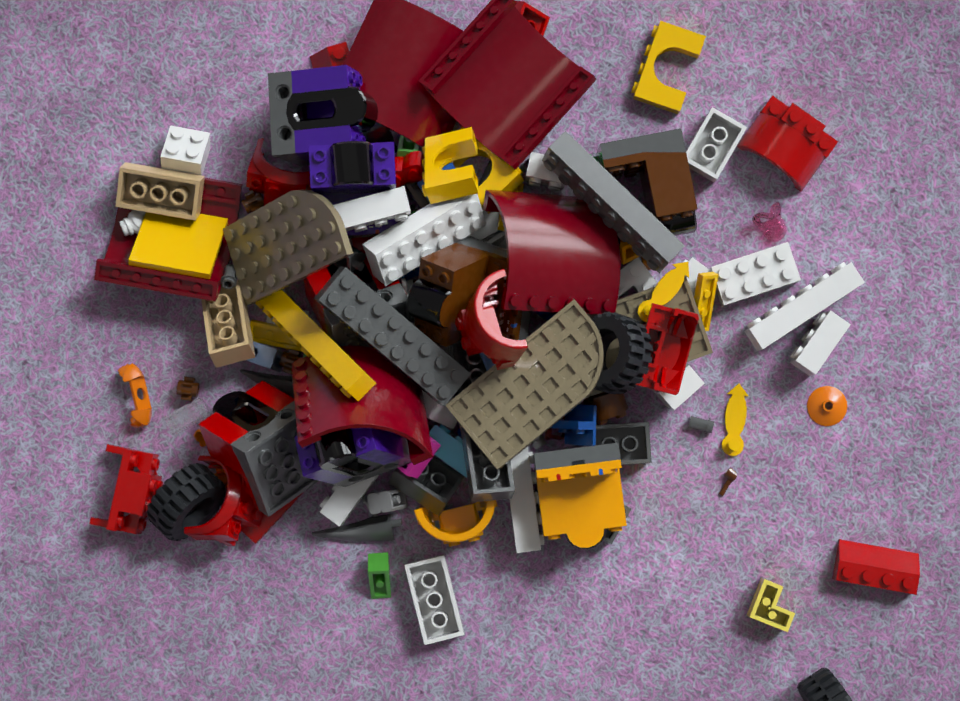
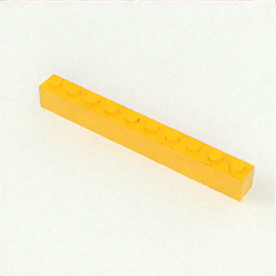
[255,290,376,401]

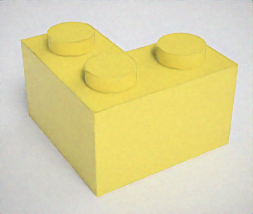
[747,578,795,632]

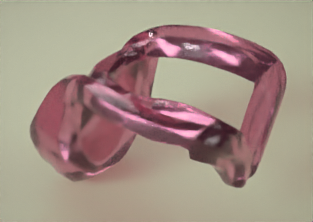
[752,202,787,242]

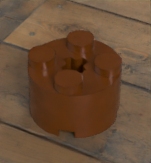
[583,392,628,425]

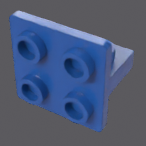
[551,404,597,446]

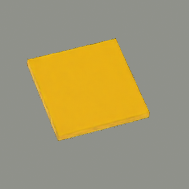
[129,212,228,279]

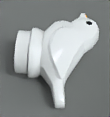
[119,210,146,236]

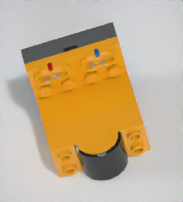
[533,443,627,550]

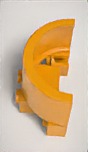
[413,500,498,547]

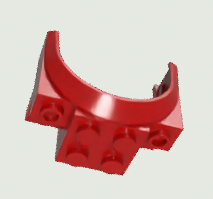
[246,138,311,206]
[635,303,699,395]
[89,444,163,534]
[184,455,263,546]

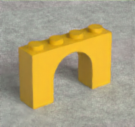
[631,20,706,114]
[422,127,478,204]
[445,127,524,214]

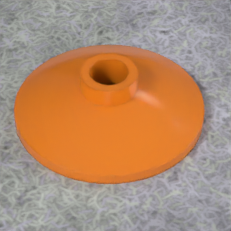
[807,386,847,426]

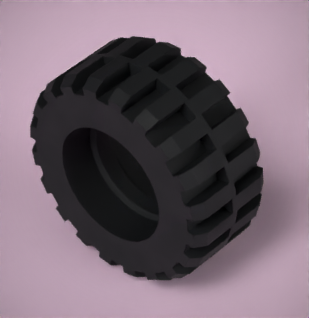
[591,312,653,394]
[147,463,226,541]
[797,668,852,701]

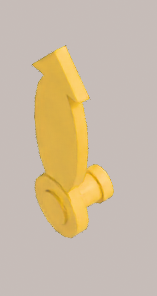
[637,262,689,322]
[721,383,748,456]

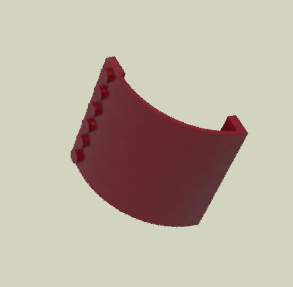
[343,0,463,147]
[419,0,597,170]
[94,178,243,301]
[483,190,620,314]
[292,346,433,465]

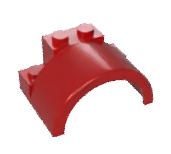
[737,95,838,191]
[455,269,528,370]

